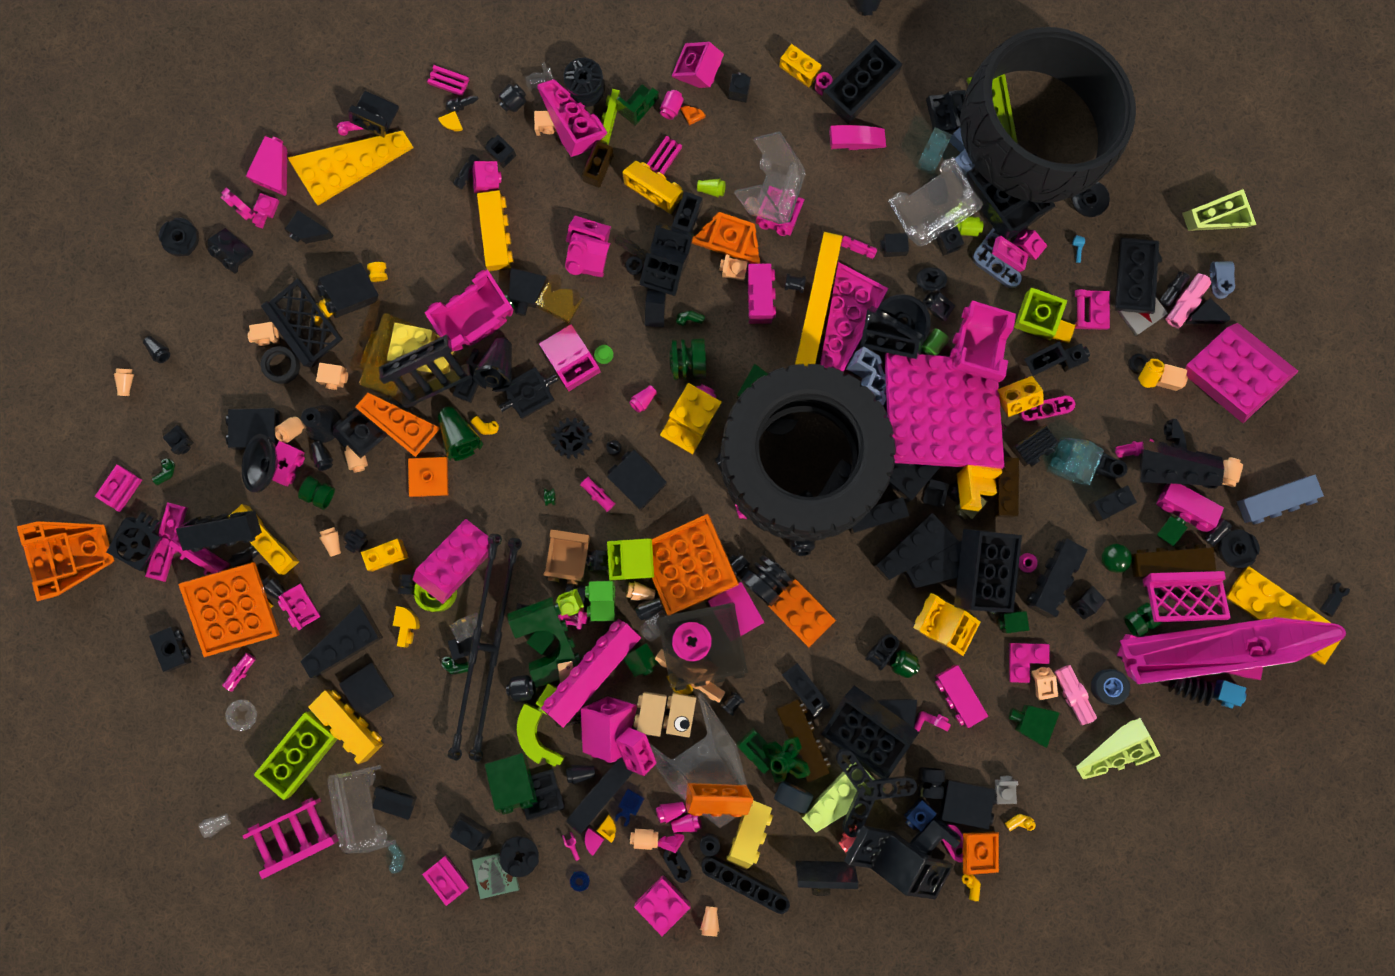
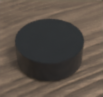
[1128,354,1148,373]

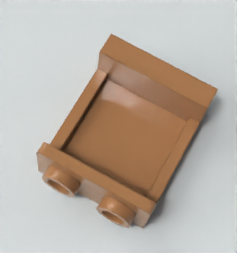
[543,530,590,585]

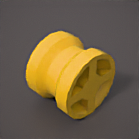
[367,262,388,282]

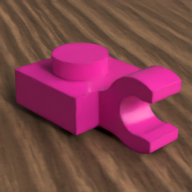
[252,193,279,229]

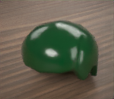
[1101,544,1132,573]

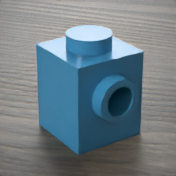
[1213,680,1246,709]

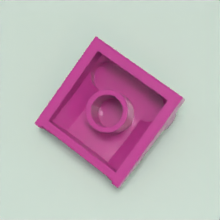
[565,232,610,277]

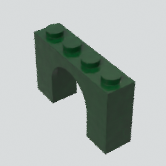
[508,598,581,688]

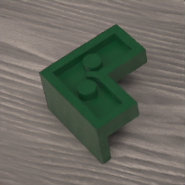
[616,85,659,126]
[736,728,771,774]

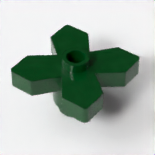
[763,737,810,783]

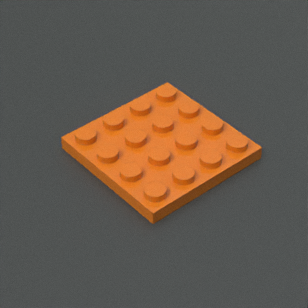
[652,514,739,617]
[178,561,280,657]

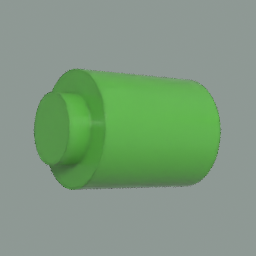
[921,328,950,356]

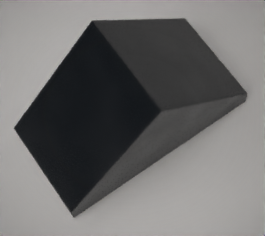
[645,289,666,327]
[1186,298,1230,324]
[1024,341,1068,376]

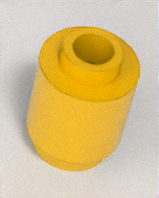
[1138,359,1165,388]

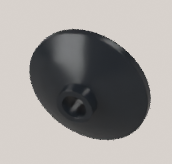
[1072,182,1110,217]

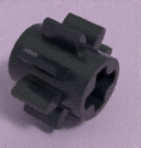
[343,529,368,553]
[729,554,750,577]

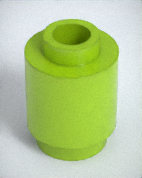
[955,216,983,236]

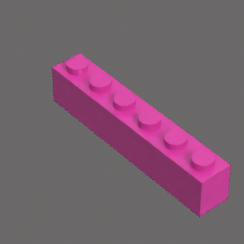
[541,619,641,728]

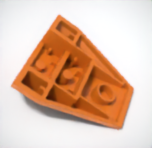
[17,521,114,601]

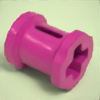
[815,72,833,95]

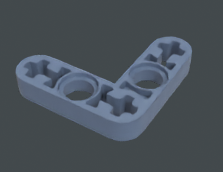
[973,228,1021,289]

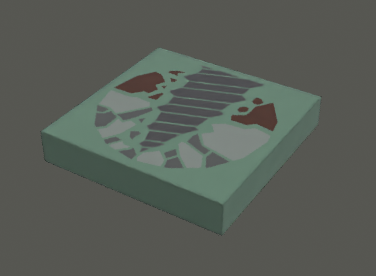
[472,853,520,899]

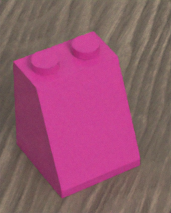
[581,696,637,763]

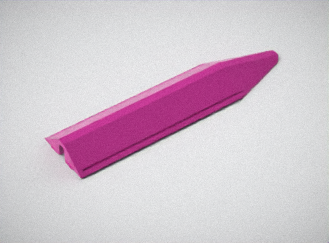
[1120,617,1346,684]

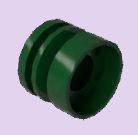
[669,338,706,380]

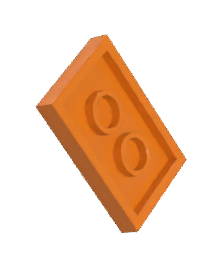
[768,579,836,648]

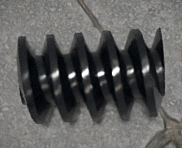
[1168,676,1214,706]

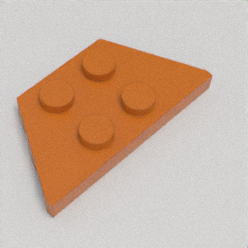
[692,212,760,264]

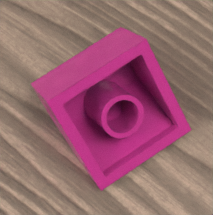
[672,42,724,88]

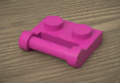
[1075,289,1110,330]

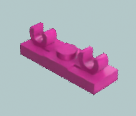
[169,536,230,575]

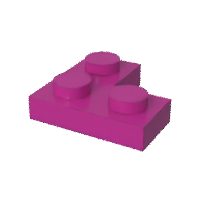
[1009,643,1049,683]

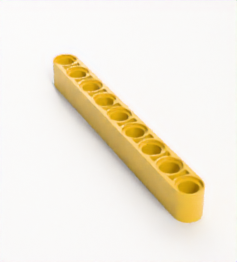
[795,232,843,366]

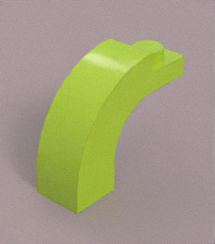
[517,703,565,767]

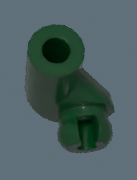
[676,310,705,326]
[152,458,175,486]

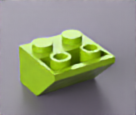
[607,539,654,580]

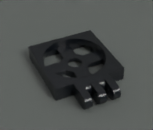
[106,512,162,571]

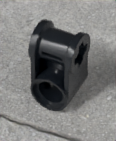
[1087,450,1128,480]
[865,634,899,671]

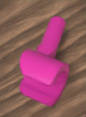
[562,832,580,861]

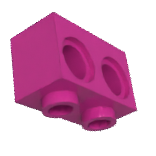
[616,727,657,776]

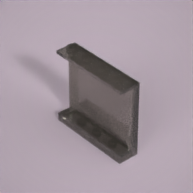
[657,603,748,691]

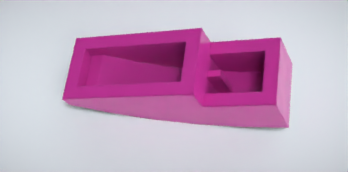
[829,125,886,150]

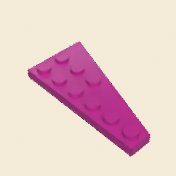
[820,262,888,371]

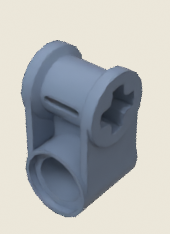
[1210,261,1235,299]

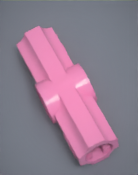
[1165,273,1212,329]
[1054,665,1097,725]

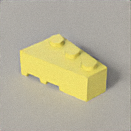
[725,800,773,870]

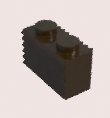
[582,141,614,188]

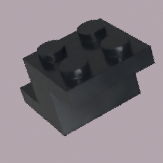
[639,223,694,296]

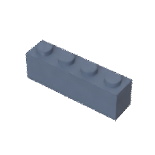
[1237,475,1324,525]

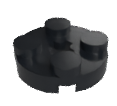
[159,218,199,256]
[1218,530,1260,568]
[498,836,539,877]

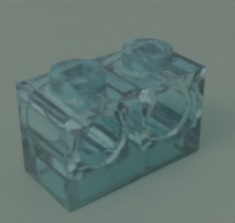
[916,127,952,175]

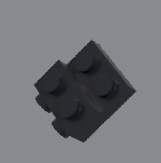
[332,408,388,459]

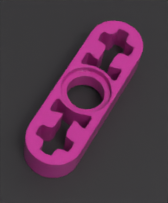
[1019,396,1075,422]

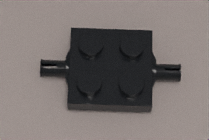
[498,367,559,419]

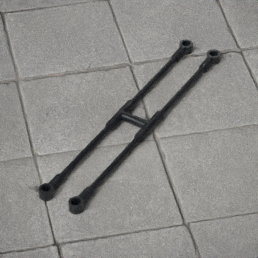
[448,534,522,762]

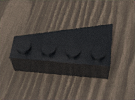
[176,510,262,552]
[1027,538,1088,618]
[300,604,383,678]

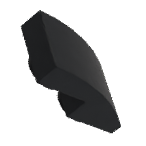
[1164,419,1187,448]

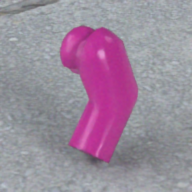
[337,121,363,136]

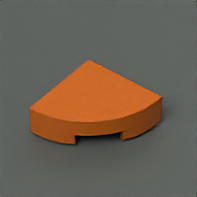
[681,106,706,125]

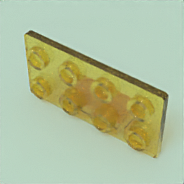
[359,313,418,397]

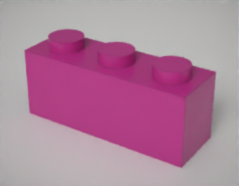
[1156,483,1224,532]
[935,665,988,728]

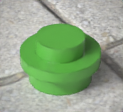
[594,345,613,364]

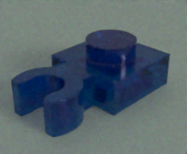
[615,788,645,827]

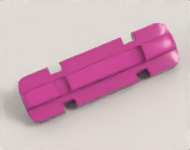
[841,236,877,259]

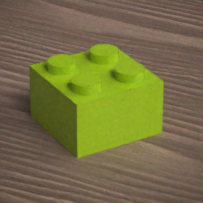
[1014,287,1068,340]

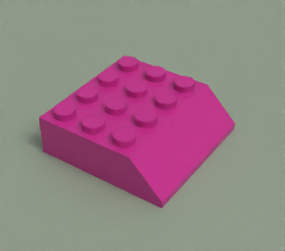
[1185,323,1298,423]

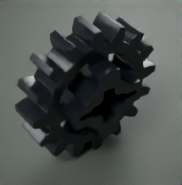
[551,418,593,460]

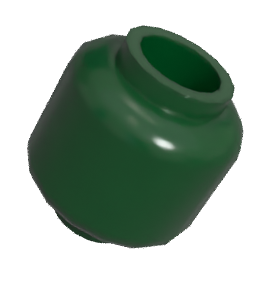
[889,650,920,678]

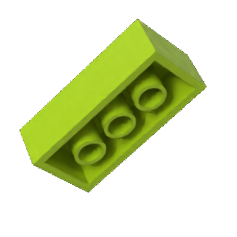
[254,711,338,800]

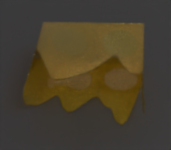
[535,281,584,324]

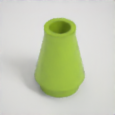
[697,179,726,198]

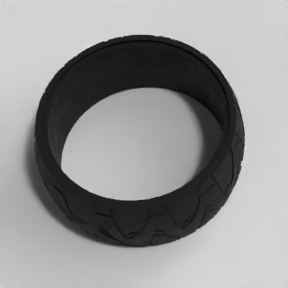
[960,27,1136,203]

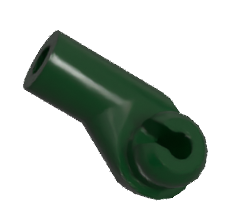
[441,656,469,675]

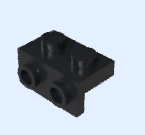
[207,228,253,274]

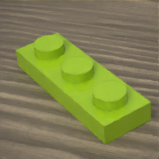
[599,89,621,145]

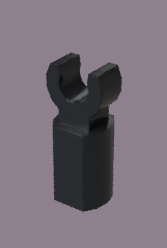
[1320,582,1350,617]

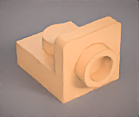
[719,255,748,281]
[1031,667,1058,700]

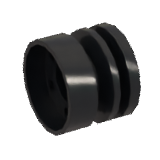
[563,57,605,107]
[741,555,793,607]

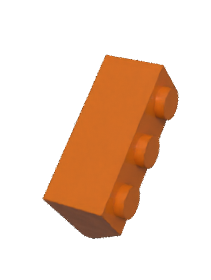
[685,783,753,817]

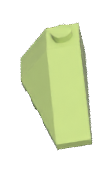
[1076,718,1160,779]

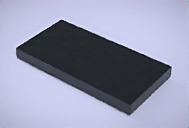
[1115,238,1159,314]

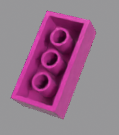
[412,519,490,604]

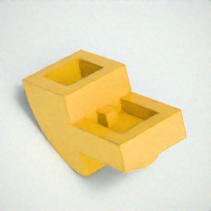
[393,606,420,647]

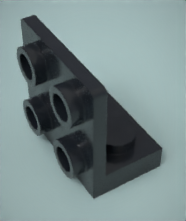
[349,91,399,138]

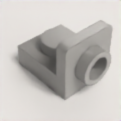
[995,776,1018,804]

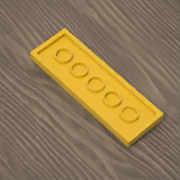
[1226,566,1341,665]

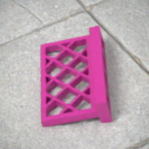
[1143,571,1230,622]

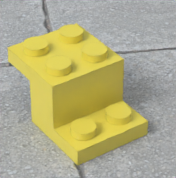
[387,323,454,374]

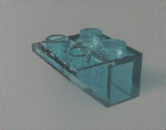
[1047,437,1104,485]

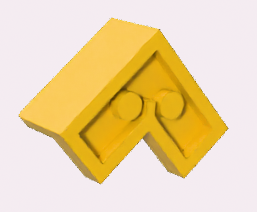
[957,465,1002,511]

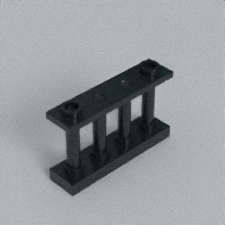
[379,335,472,409]

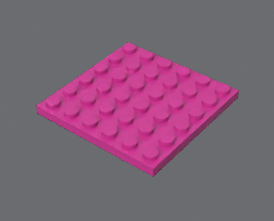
[885,353,1004,469]

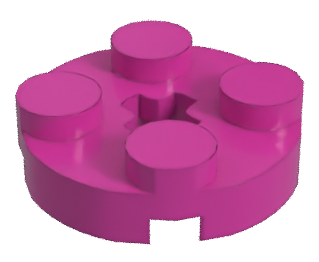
[220,188,256,221]
[672,622,711,661]

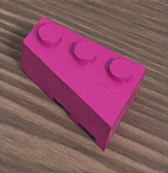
[748,264,776,324]

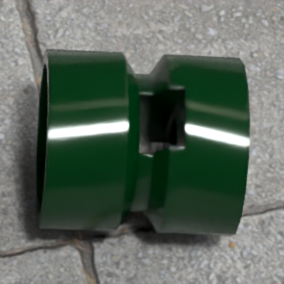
[298,476,335,510]
[1123,602,1162,637]

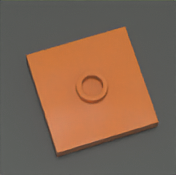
[408,457,448,497]
[963,831,999,875]

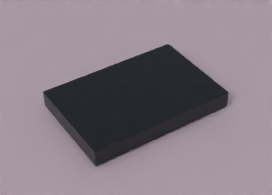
[795,860,858,889]

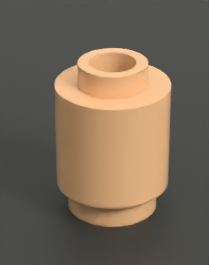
[275,417,304,443]
[344,446,368,473]
[1222,457,1243,487]
[630,828,658,850]

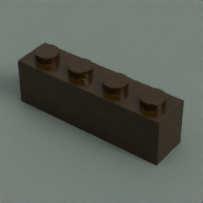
[1131,544,1216,577]
[776,699,831,782]

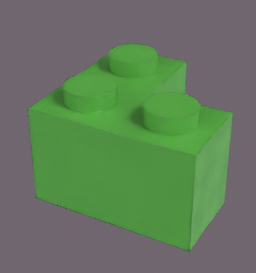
[585,581,615,621]

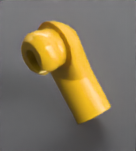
[1004,814,1036,831]

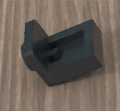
[1071,586,1106,620]

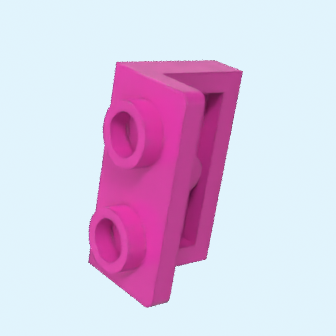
[278,583,321,630]

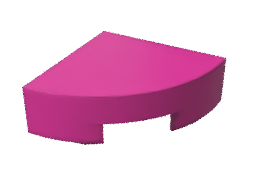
[585,827,605,856]
[658,834,684,853]

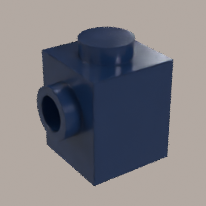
[904,798,937,831]

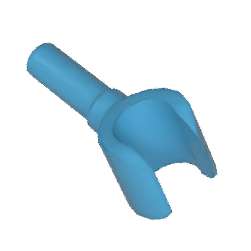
[1072,235,1085,263]

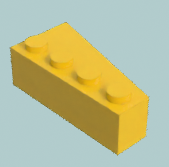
[309,689,383,764]

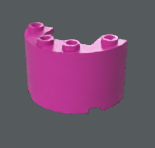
[424,269,513,351]
[950,301,1016,382]

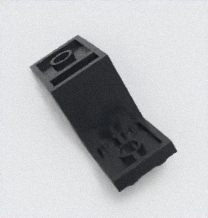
[844,825,954,899]

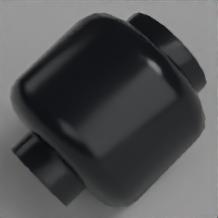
[499,84,527,112]
[789,540,815,556]
[506,675,536,702]

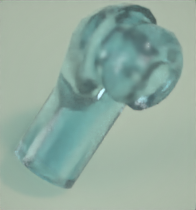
[387,842,405,874]

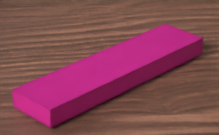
[145,502,188,582]

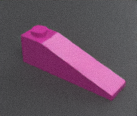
[537,79,607,157]

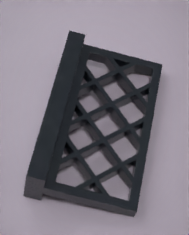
[261,278,343,367]

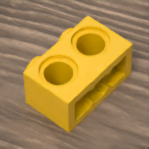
[779,44,822,88]
[997,376,1044,417]
[361,539,409,572]

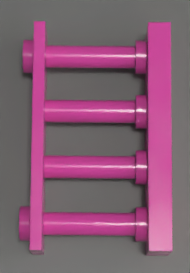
[243,797,339,879]

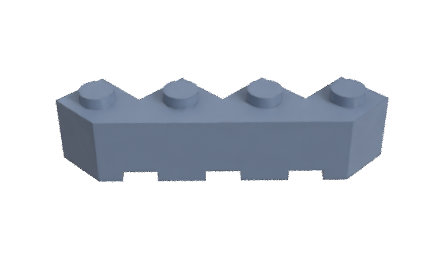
[847,346,887,417]

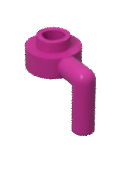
[914,711,951,732]

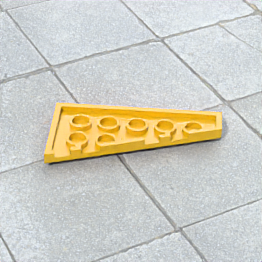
[288,130,414,205]

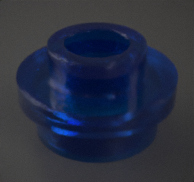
[570,871,590,892]

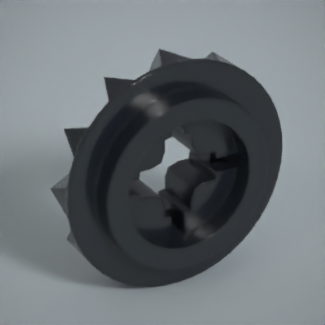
[916,267,947,293]

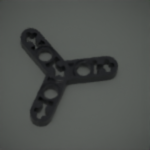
[836,749,917,837]

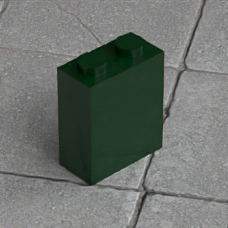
[485,753,537,815]

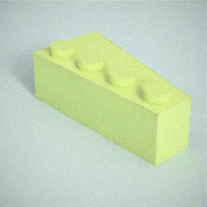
[800,762,885,832]

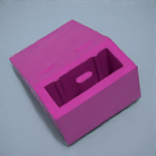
[539,325,601,392]

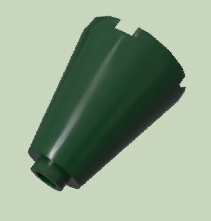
[438,406,483,461]

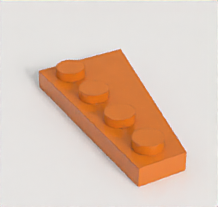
[356,392,440,457]

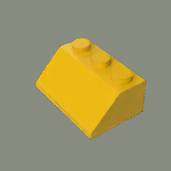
[622,161,683,214]

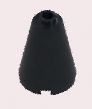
[473,337,512,392]
[301,405,342,443]

